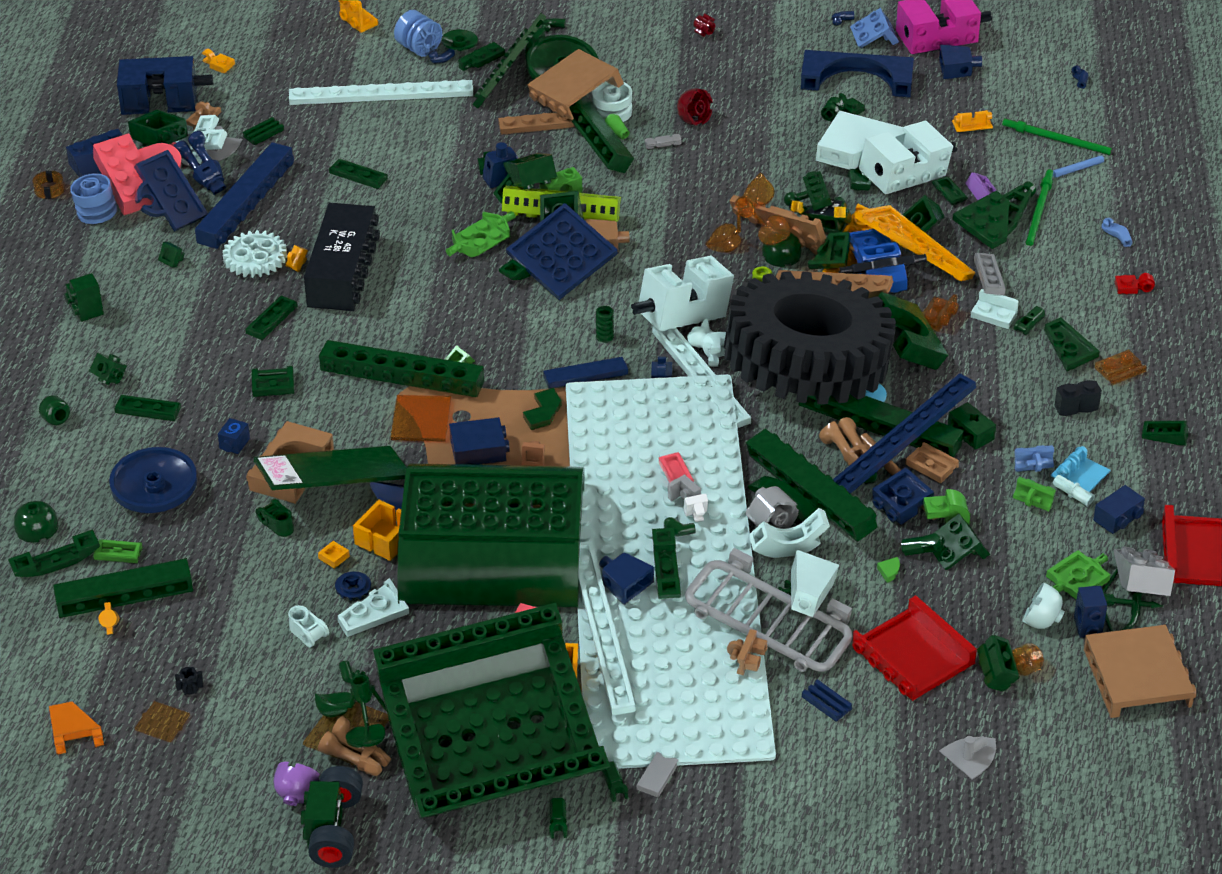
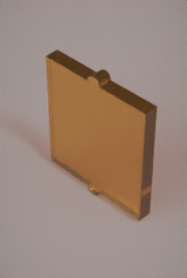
[135,701,190,743]

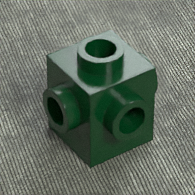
[89,353,127,385]

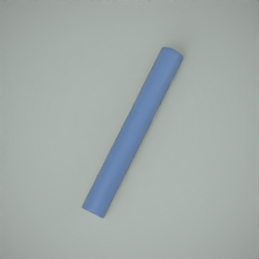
[1053,155,1104,178]

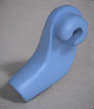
[1101,218,1132,247]

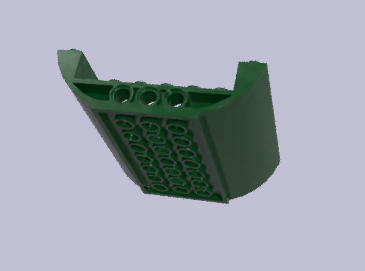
[397,463,585,607]
[373,603,610,819]

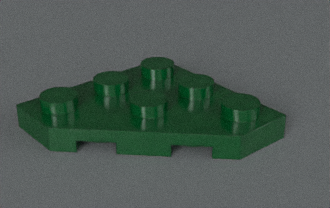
[952,191,1009,249]

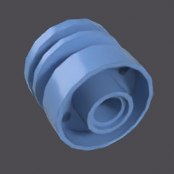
[394,10,442,57]
[70,173,117,224]

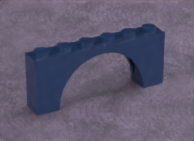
[801,50,914,97]

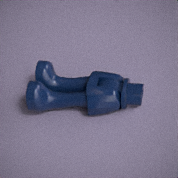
[174,131,226,195]

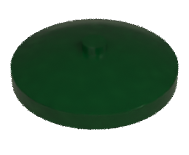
[526,35,599,80]

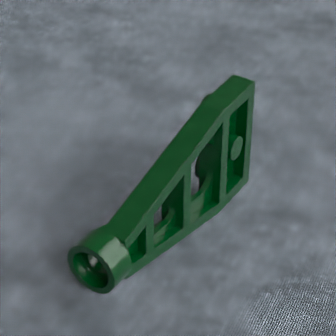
[1003,181,1036,236]

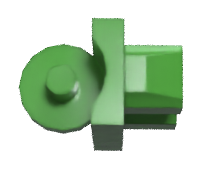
[1013,477,1056,511]

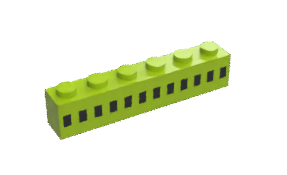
[502,186,621,222]

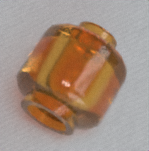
[1012,643,1044,676]

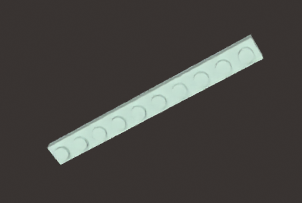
[289,80,473,105]
[578,541,636,715]

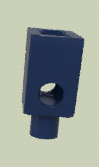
[939,45,982,79]
[482,142,518,188]
[599,553,654,605]

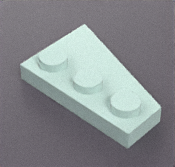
[338,578,409,637]

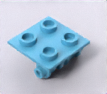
[1051,446,1110,492]

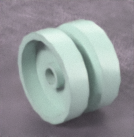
[592,81,632,122]

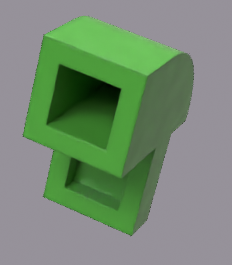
[923,489,970,525]

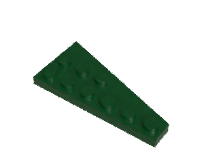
[472,13,546,109]

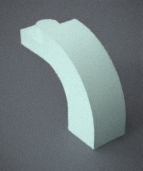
[749,508,830,558]

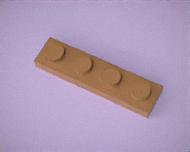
[498,112,574,134]

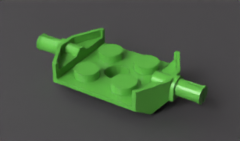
[446,211,516,257]

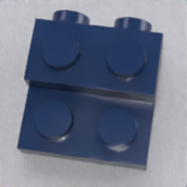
[872,468,934,525]

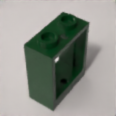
[128,110,188,145]

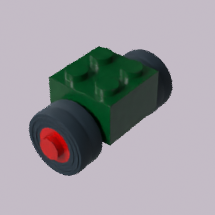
[301,766,363,868]

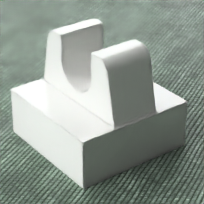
[683,493,708,522]

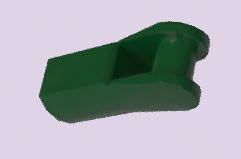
[1014,306,1045,336]
[901,533,944,556]

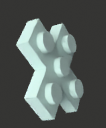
[176,115,227,166]

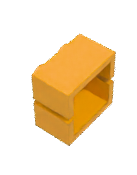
[353,500,401,561]

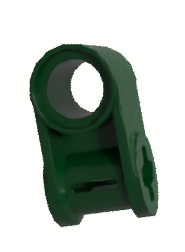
[256,498,294,537]

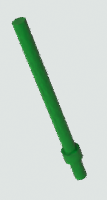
[1002,118,1112,155]
[1026,169,1054,246]

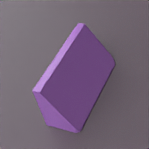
[965,173,997,200]

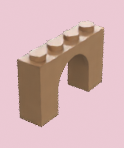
[246,421,334,504]

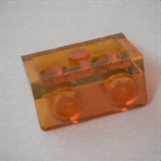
[922,294,959,332]

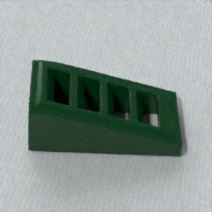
[1142,421,1189,446]

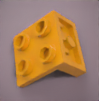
[338,0,378,32]

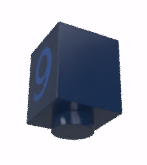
[218,418,250,454]

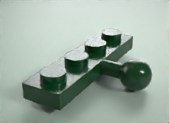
[784,171,832,211]

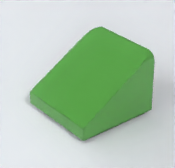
[445,345,475,364]

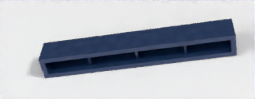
[195,142,294,249]

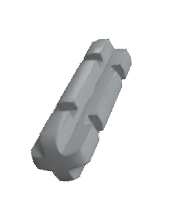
[644,134,681,149]

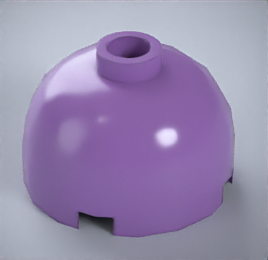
[273,762,320,806]

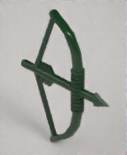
[1103,566,1163,632]

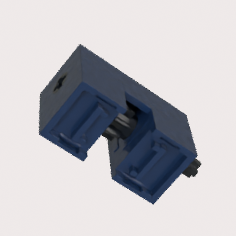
[117,56,214,115]

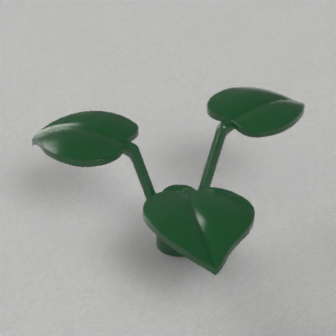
[315,675,386,748]

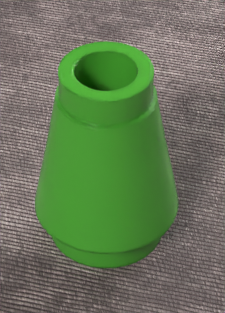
[605,114,630,140]

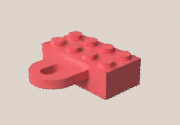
[93,133,181,215]

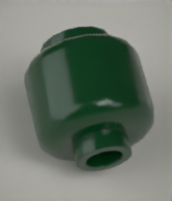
[39,395,70,426]

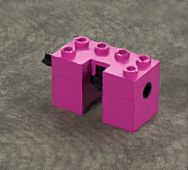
[896,0,992,54]

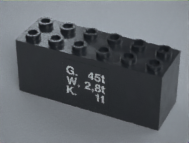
[304,203,380,311]

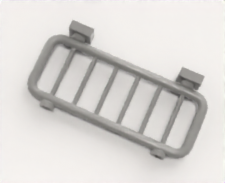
[685,548,853,672]

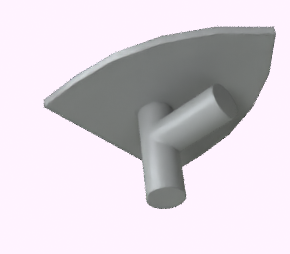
[206,126,242,161]
[939,736,996,780]

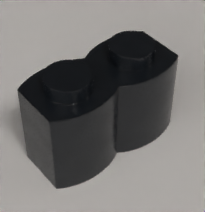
[1054,380,1102,416]

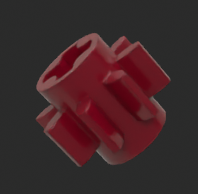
[693,13,716,37]

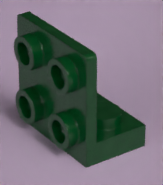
[933,514,990,570]

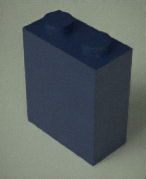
[449,417,510,465]

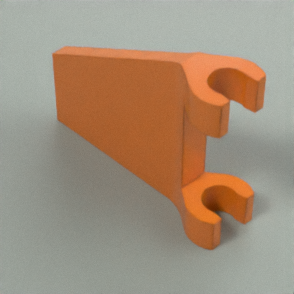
[49,702,104,755]

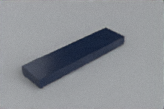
[543,357,628,389]

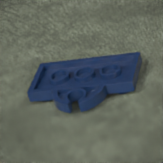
[134,150,208,232]

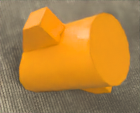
[285,245,308,272]
[98,602,119,635]

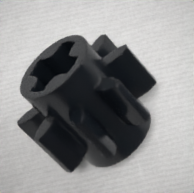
[175,667,204,695]

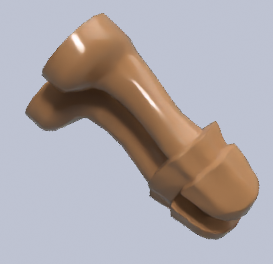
[819,417,869,465]
[318,716,391,776]

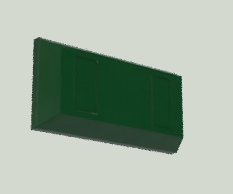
[932,176,968,205]

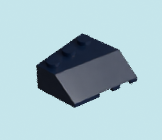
[66,129,123,178]

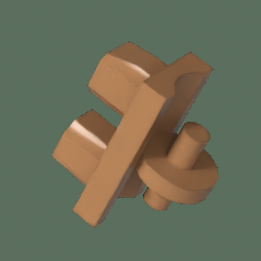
[186,101,221,131]
[727,629,767,675]

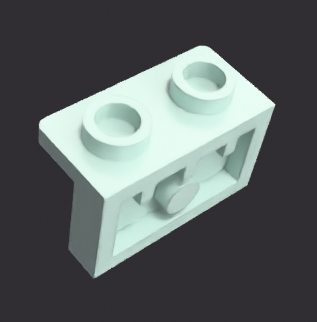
[971,289,1019,329]

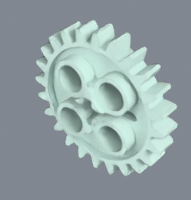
[223,230,287,278]

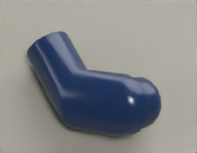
[831,11,854,25]
[428,49,455,63]

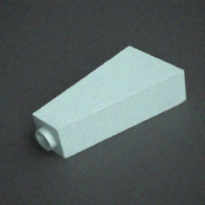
[791,550,839,617]

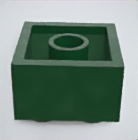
[503,153,557,190]

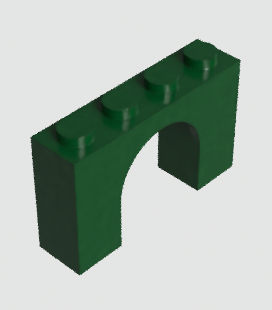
[878,292,948,370]

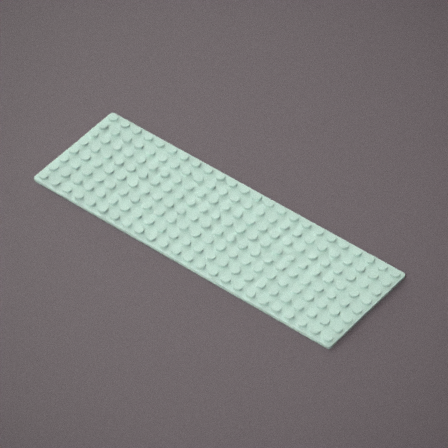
[566,374,776,769]

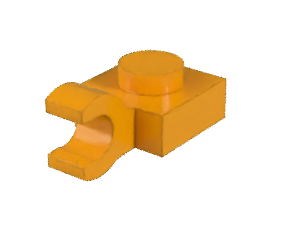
[202,49,235,73]

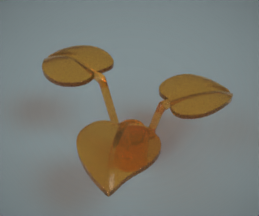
[705,172,790,253]

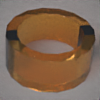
[32,171,65,199]

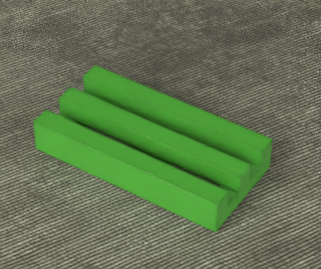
[93,539,143,563]

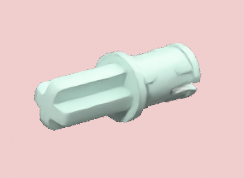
[1053,475,1095,507]

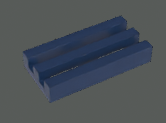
[802,679,852,722]

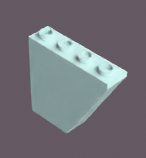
[816,111,906,170]

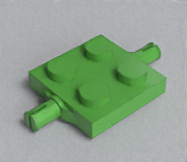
[1046,550,1111,599]

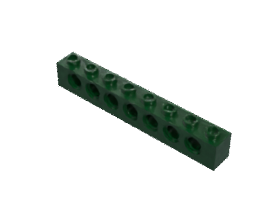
[319,340,485,397]

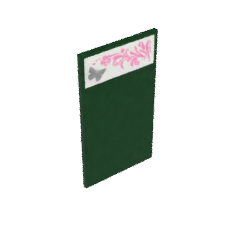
[253,446,407,491]

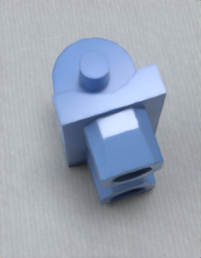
[1015,445,1054,472]

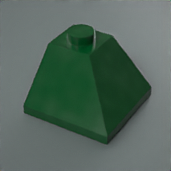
[540,191,584,222]
[902,195,945,233]

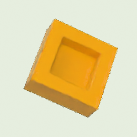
[318,541,350,569]

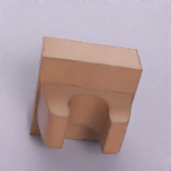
[522,441,545,466]

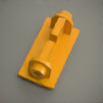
[952,110,993,132]

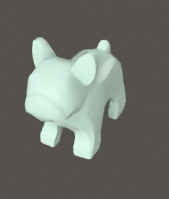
[687,319,726,367]

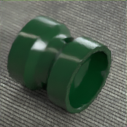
[821,97,845,122]

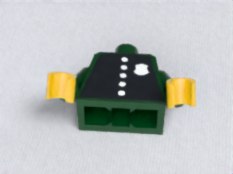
[790,197,852,233]

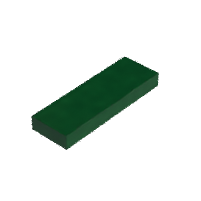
[329,159,388,189]
[245,295,298,340]
[114,395,181,421]

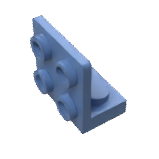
[850,8,899,48]

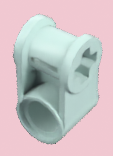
[288,605,329,648]

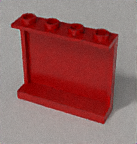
[1162,505,1222,586]
[852,595,977,701]

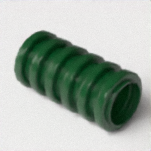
[596,306,614,343]

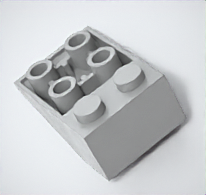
[1114,547,1175,596]

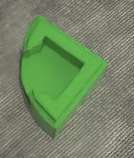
[877,557,900,583]

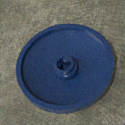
[109,447,197,513]

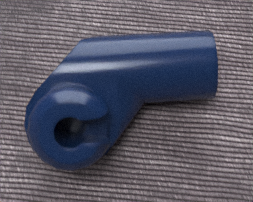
[1071,65,1089,89]

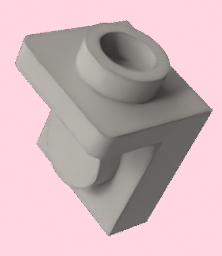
[668,474,701,501]

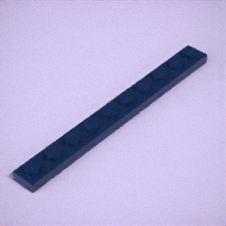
[833,373,976,494]

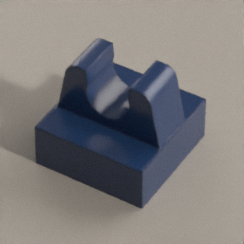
[651,357,672,378]

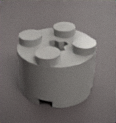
[746,486,798,529]

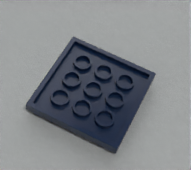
[506,203,618,300]

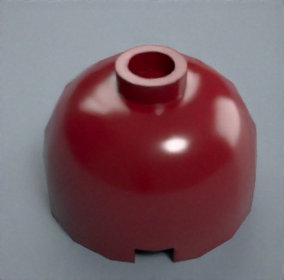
[677,88,713,126]

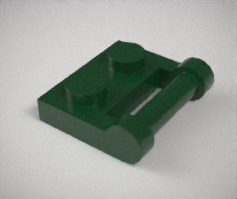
[252,366,294,397]

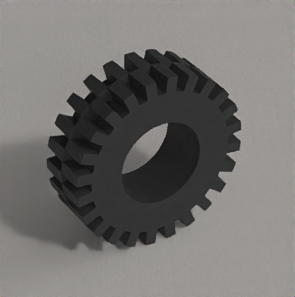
[724,271,896,404]

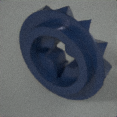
[335,571,371,601]

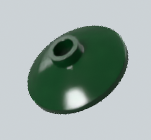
[442,29,478,51]

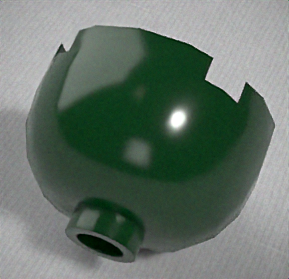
[762,230,802,267]
[14,501,59,543]

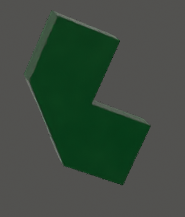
[523,388,562,430]

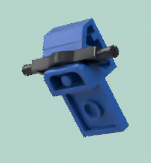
[838,229,927,293]

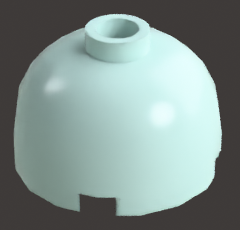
[1022,583,1065,629]

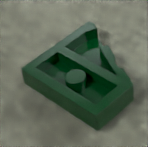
[808,232,851,270]

